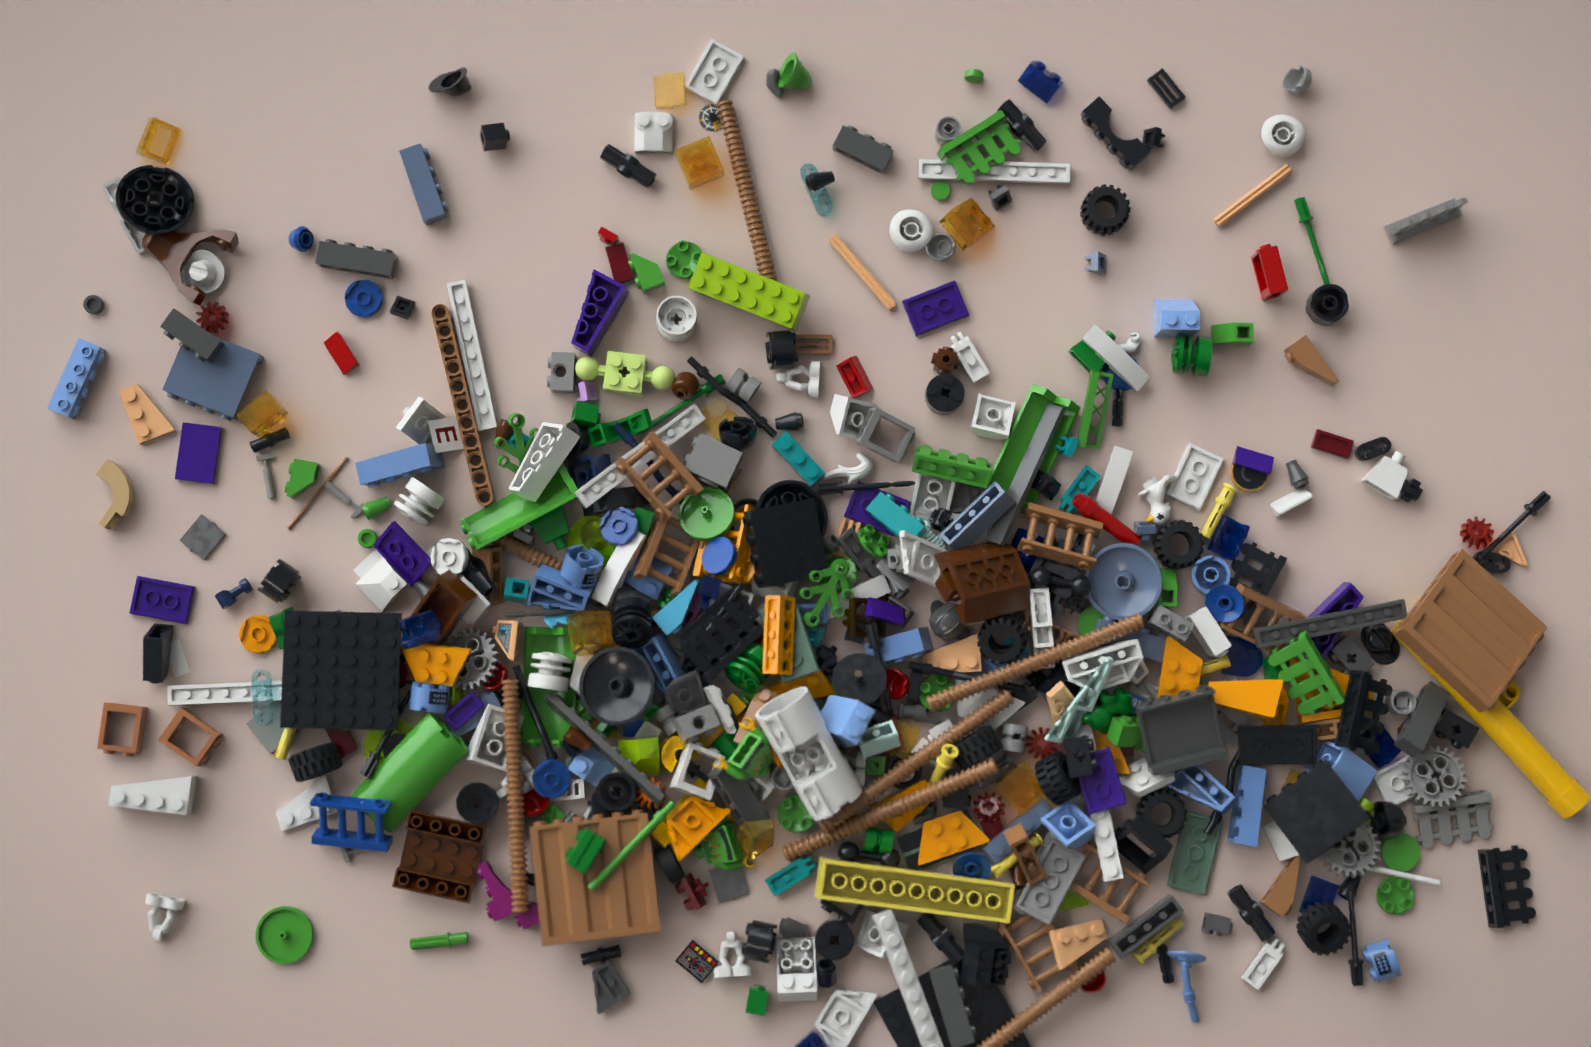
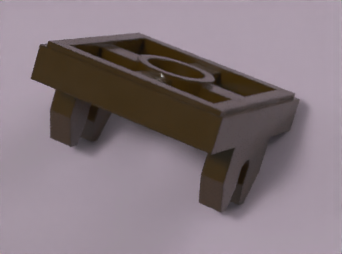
[842,598,886,638]

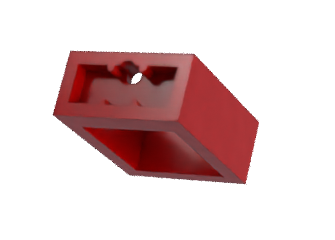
[1251,244,1289,301]

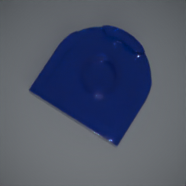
[1221,635,1263,677]

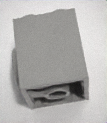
[683,433,743,491]

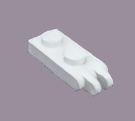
[950,332,990,384]
[703,685,736,734]
[1241,938,1285,990]

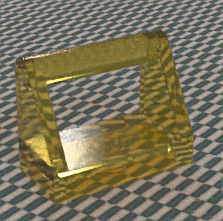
[136,117,181,165]
[739,819,775,860]

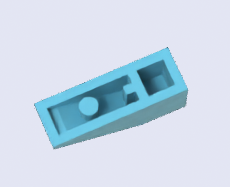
[652,579,701,636]

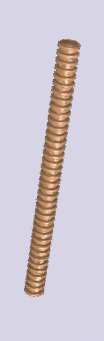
[717,100,778,282]
[490,534,685,635]
[926,613,1145,712]
[501,679,529,913]
[818,689,1014,834]
[782,758,999,862]
[977,948,1116,1047]

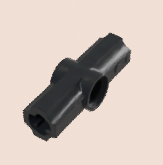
[997,99,1047,153]
[600,144,657,188]
[460,542,496,597]
[1227,884,1276,942]
[916,913,964,966]

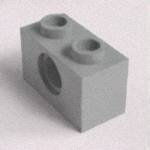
[547,352,576,393]
[672,704,721,743]

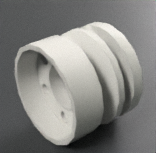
[656,295,697,342]
[393,477,446,526]
[527,652,572,692]

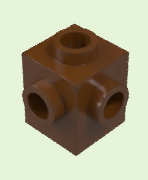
[931,347,959,374]

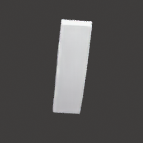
[101,177,145,254]
[1081,324,1150,392]
[1095,446,1133,515]
[591,531,646,606]
[826,574,891,620]
[1030,588,1055,669]

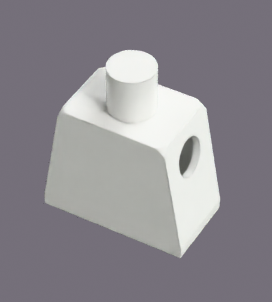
[1361,451,1408,500]

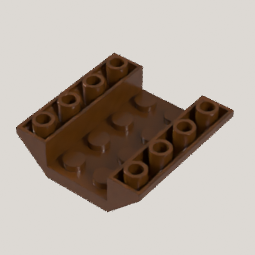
[934,542,1030,626]
[392,810,487,903]

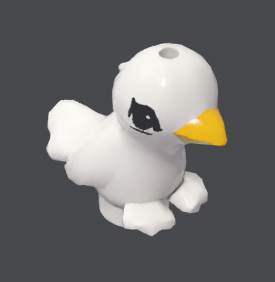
[1138,474,1176,525]

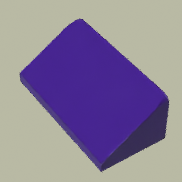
[1232,446,1274,475]
[865,597,904,626]

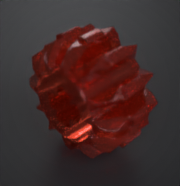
[196,302,229,334]
[1460,516,1494,550]
[1026,727,1058,759]
[973,792,1006,825]

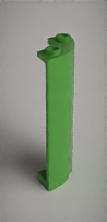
[987,384,1081,510]
[460,464,578,550]
[520,626,579,748]
[351,712,469,833]

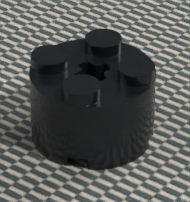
[1305,284,1349,326]
[765,330,798,370]
[925,374,964,415]
[258,559,301,603]
[595,772,636,813]
[815,919,854,961]
[741,920,777,964]

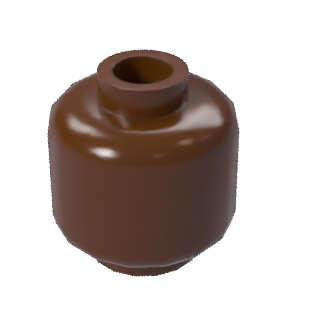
[671,372,699,400]

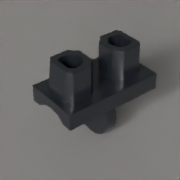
[816,644,838,676]

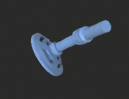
[1167,951,1206,1022]

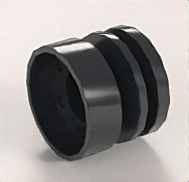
[611,597,652,649]
[456,782,498,823]

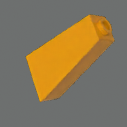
[1208,679,1284,721]

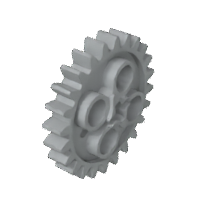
[445,628,501,691]
[1402,745,1467,809]
[1318,822,1380,879]

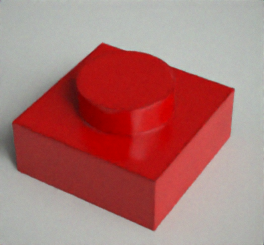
[598,226,619,246]

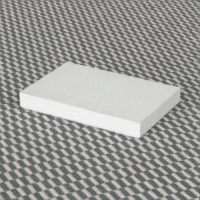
[684,39,745,106]
[1165,443,1224,511]
[1373,755,1438,805]

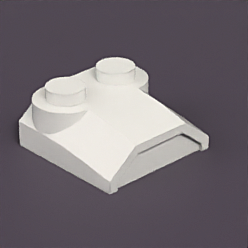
[635,112,673,153]
[970,393,1016,440]

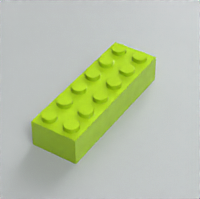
[688,252,810,331]

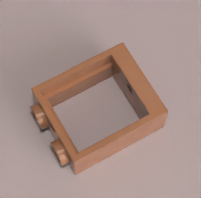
[97,702,148,757]
[158,708,223,766]

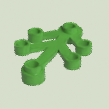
[494,413,539,474]
[800,559,854,627]

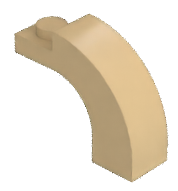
[96,459,135,530]

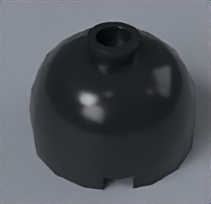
[719,417,757,452]
[1370,801,1407,840]

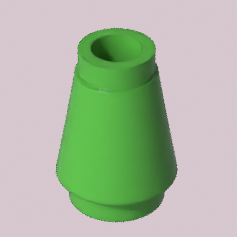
[362,497,392,520]

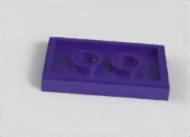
[902,280,969,337]
[175,422,222,484]
[844,481,911,538]
[373,521,432,587]
[129,576,195,624]
[1077,747,1127,815]

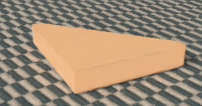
[1481,532,1528,567]

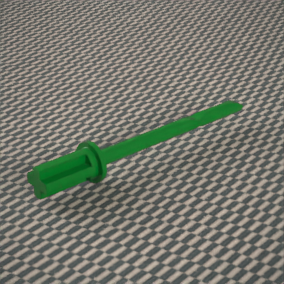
[1294,196,1330,285]
[644,374,726,432]

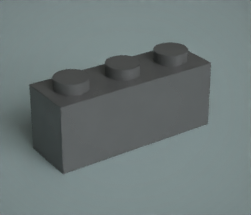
[832,125,894,175]
[160,308,225,362]

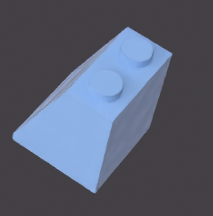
[1154,299,1200,338]
[821,695,875,748]
[1305,740,1377,802]

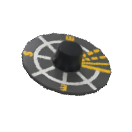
[699,104,723,131]

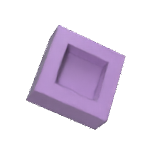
[574,381,598,402]

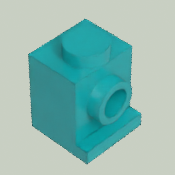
[503,577,531,603]

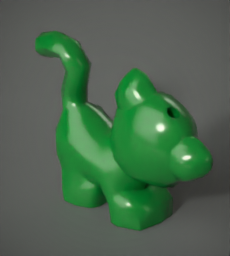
[1081,688,1134,734]

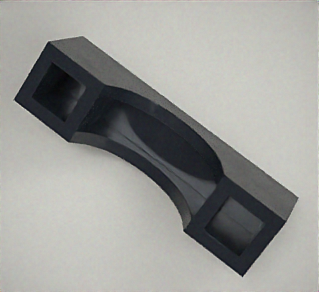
[1080,96,1150,171]

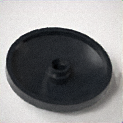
[579,647,657,726]

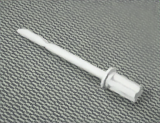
[1344,857,1442,886]

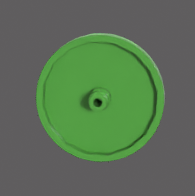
[679,487,735,541]
[255,906,314,964]

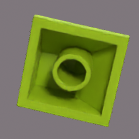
[617,735,660,776]

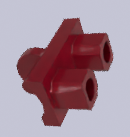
[674,873,709,911]

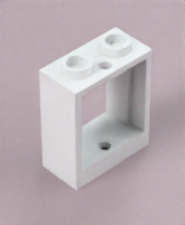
[1184,607,1232,658]
[669,741,725,801]

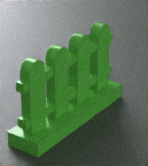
[937,110,1020,185]
[912,445,992,489]
[1268,631,1345,716]

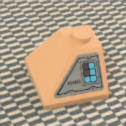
[492,620,522,661]

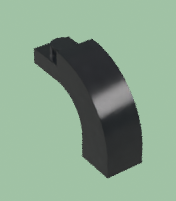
[582,486,651,517]
[963,923,1012,978]

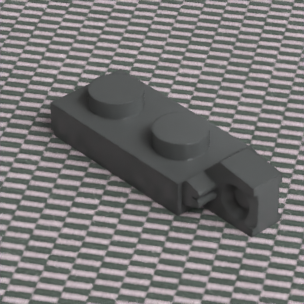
[836,528,879,578]

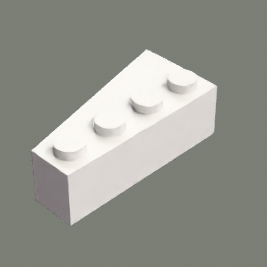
[508,422,580,502]
[108,776,197,815]

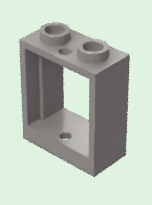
[854,407,915,462]
[1145,606,1195,643]

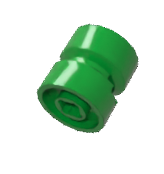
[863,826,894,854]

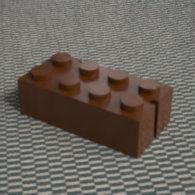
[402,570,478,645]

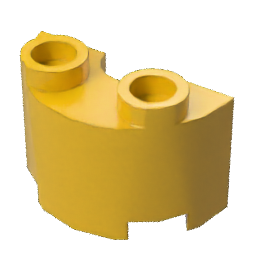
[659,734,688,772]

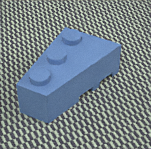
[526,564,596,611]
[864,627,934,666]
[632,632,685,694]
[1165,765,1238,815]

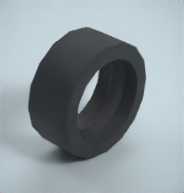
[885,752,922,789]
[655,845,685,884]

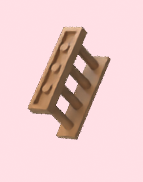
[615,430,704,521]
[1017,502,1103,571]
[632,508,700,596]
[1217,583,1308,654]
[1070,841,1150,924]
[997,913,1079,992]

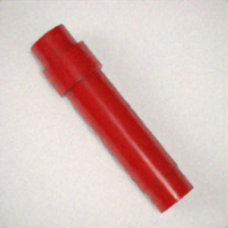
[1071,492,1141,545]

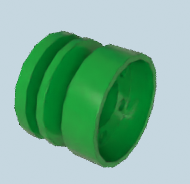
[1171,334,1212,377]
[724,643,770,693]

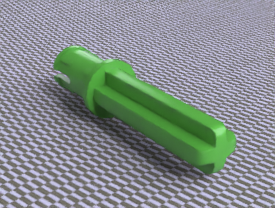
[409,931,469,950]

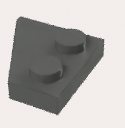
[949,483,985,513]
[592,960,631,1014]

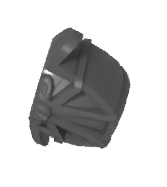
[929,600,970,641]

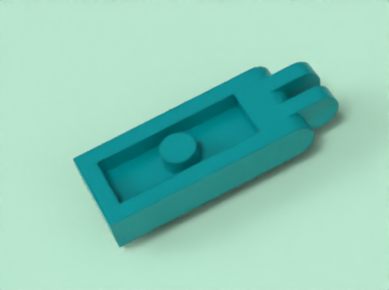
[1058,465,1101,513]
[765,856,817,896]

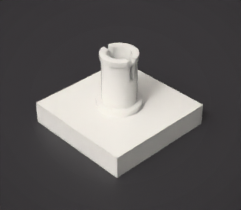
[396,397,445,445]

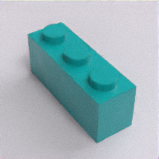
[772,431,825,488]
[866,492,926,539]

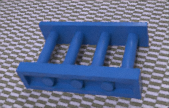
[310,793,393,852]

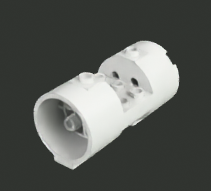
[755,687,862,821]

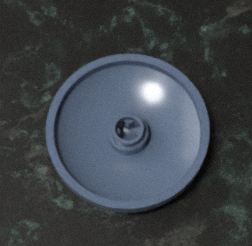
[1085,543,1163,620]

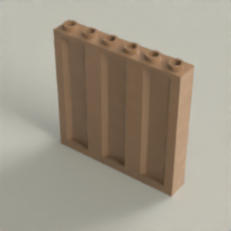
[1394,549,1547,713]
[529,809,661,946]

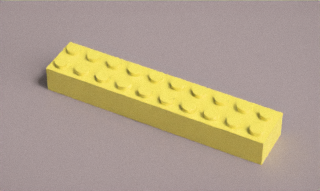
[814,857,1015,923]

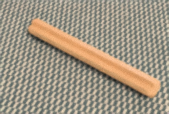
[1214,164,1292,227]
[829,235,896,310]

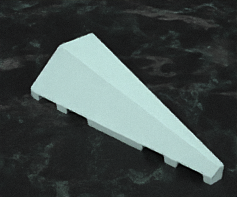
[1044,656,1114,743]

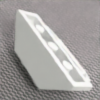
[1062,639,1143,690]

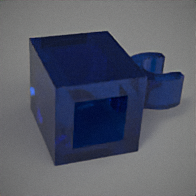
[697,574,723,611]
[795,1029,826,1047]

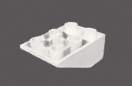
[776,936,817,1002]

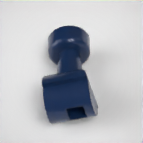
[215,578,253,609]

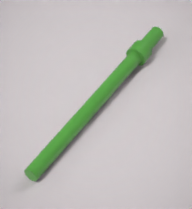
[588,801,676,891]

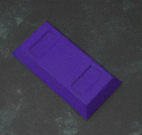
[443,691,485,731]

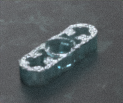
[800,163,833,216]
[252,669,274,726]

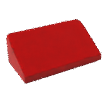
[323,331,360,375]
[836,356,873,399]

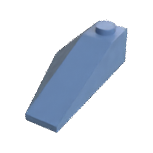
[598,544,673,600]

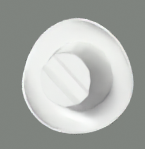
[1262,114,1305,157]
[890,209,933,252]
[182,250,225,293]

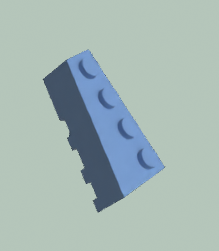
[355,443,445,488]
[1227,765,1268,847]

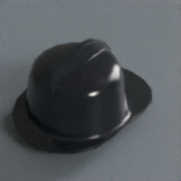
[428,67,471,97]
[563,422,590,467]
[1360,623,1400,665]

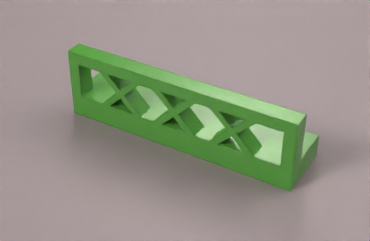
[1077,370,1114,449]

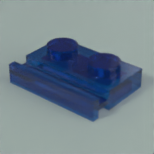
[1299,875,1339,913]

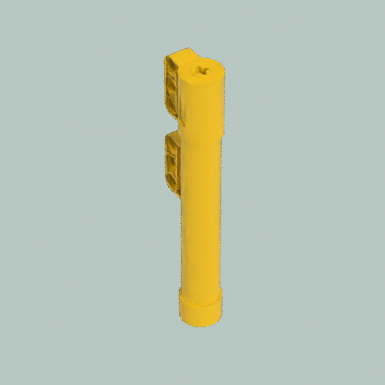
[1391,619,1591,819]

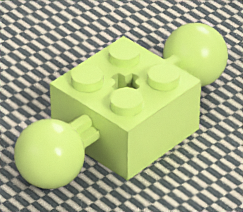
[575,351,675,396]

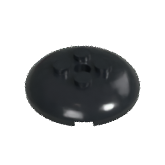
[115,165,194,235]
[755,480,828,538]

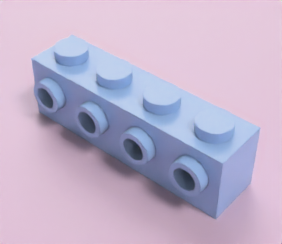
[47,338,105,419]

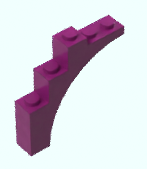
[477,860,540,930]

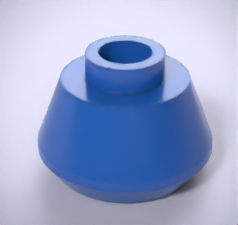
[289,226,314,252]

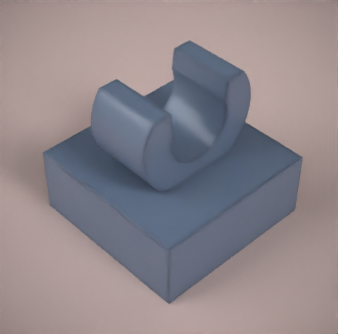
[1084,251,1106,274]
[1134,522,1156,542]

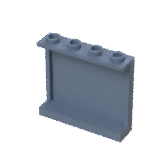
[162,336,264,421]

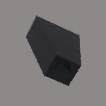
[143,623,173,684]

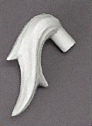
[823,452,873,483]

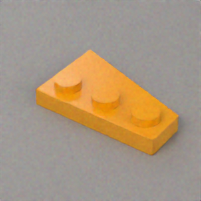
[767,668,836,698]
[870,779,933,832]

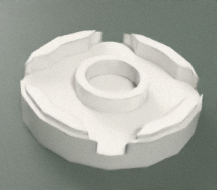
[430,538,469,576]

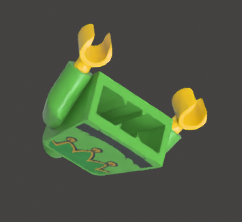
[712,718,773,780]
[694,812,754,871]

